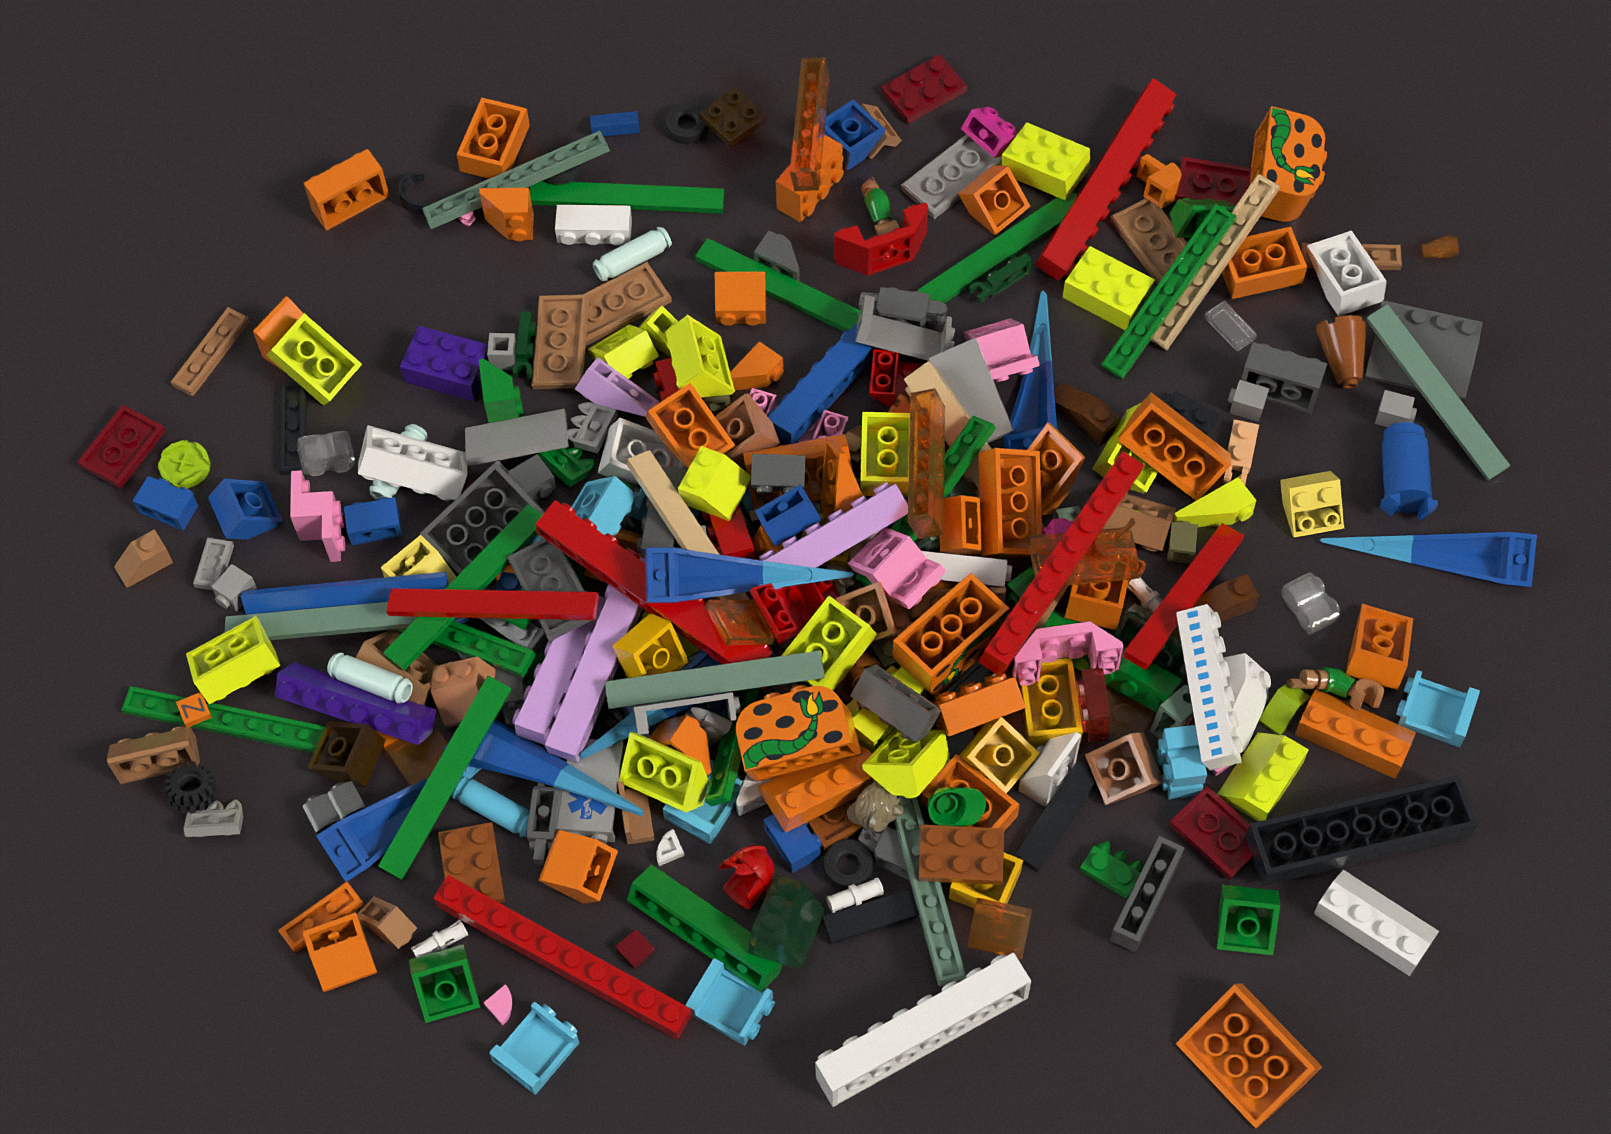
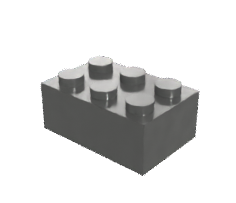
[1241,342,1327,414]

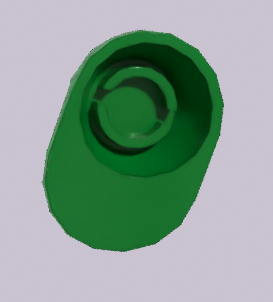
[927,786,986,827]

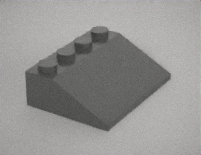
[1365,300,1483,401]
[420,460,545,574]

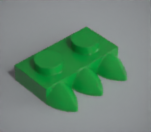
[534,440,594,487]
[1080,841,1143,899]

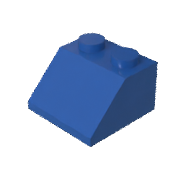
[816,100,886,171]
[208,479,283,540]

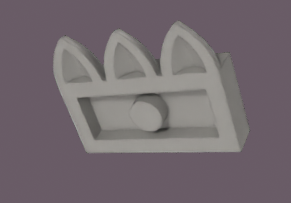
[567,402,619,454]
[685,707,732,747]
[183,800,244,837]

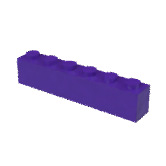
[275,662,436,745]

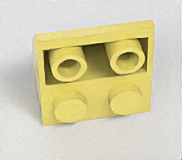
[1280,471,1344,537]
[381,535,456,585]

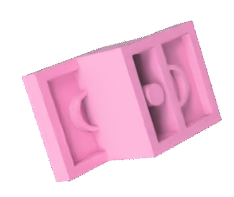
[963,318,1040,382]
[290,470,345,562]
[848,527,946,609]

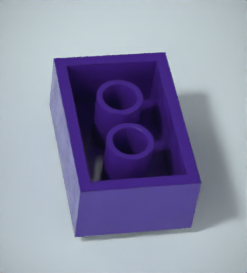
[400,326,489,402]

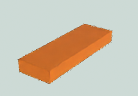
[278,882,364,954]

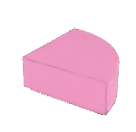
[484,985,512,1026]

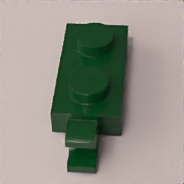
[969,253,1032,303]
[513,311,537,379]

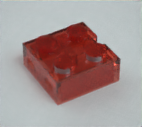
[1077,668,1111,742]

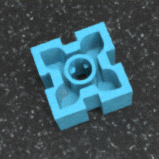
[1155,725,1207,800]

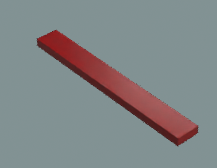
[1122,523,1245,670]
[386,589,599,620]

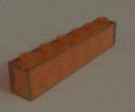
[790,57,830,191]
[908,388,945,539]

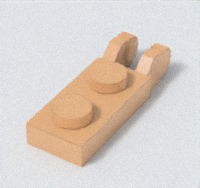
[1223,420,1259,485]

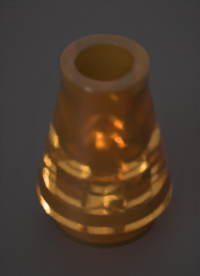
[1421,234,1459,259]

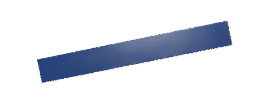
[241,572,449,615]

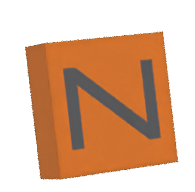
[176,692,212,728]

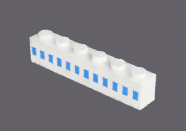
[1176,604,1243,770]

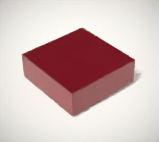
[615,929,655,969]

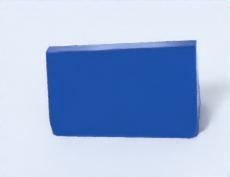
[590,111,640,136]

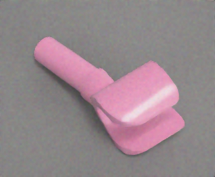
[458,211,476,227]

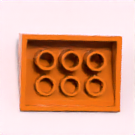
[1176,983,1322,1128]

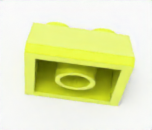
[587,324,659,379]
[678,446,751,521]

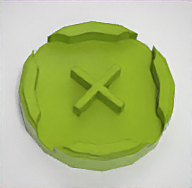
[158,440,211,489]

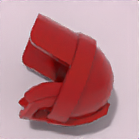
[718,845,775,909]

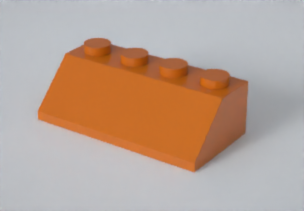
[1118,392,1231,501]
[743,434,853,510]
[978,448,1043,558]
[1295,689,1416,779]
[758,745,876,833]

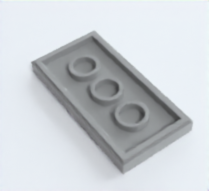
[901,134,1002,219]
[929,338,1014,443]
[465,409,569,466]

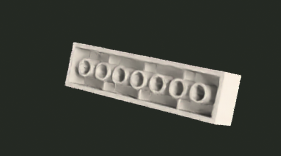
[815,952,1031,1107]

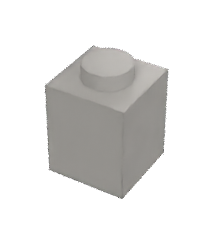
[487,333,517,371]
[1228,380,1269,422]
[1375,390,1417,427]
[212,564,257,611]

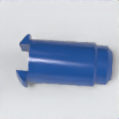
[1380,421,1438,520]

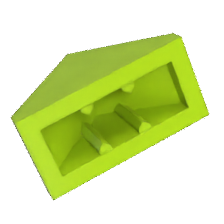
[1258,683,1311,735]

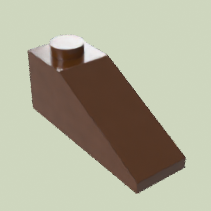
[1054,382,1120,446]
[1193,574,1259,622]

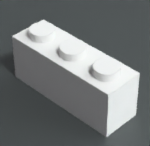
[555,205,632,245]

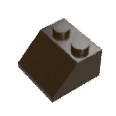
[307,721,386,787]

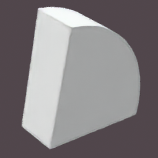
[656,829,684,866]

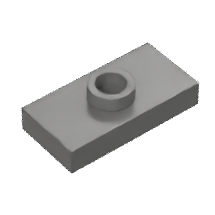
[193,538,234,590]

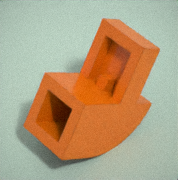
[1137,154,1181,208]

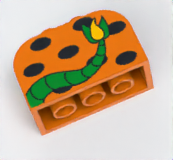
[1250,106,1327,222]
[892,573,1009,695]
[736,686,861,782]

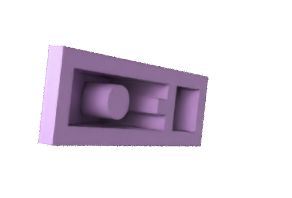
[575,357,659,417]

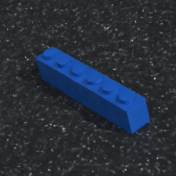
[767,323,880,445]

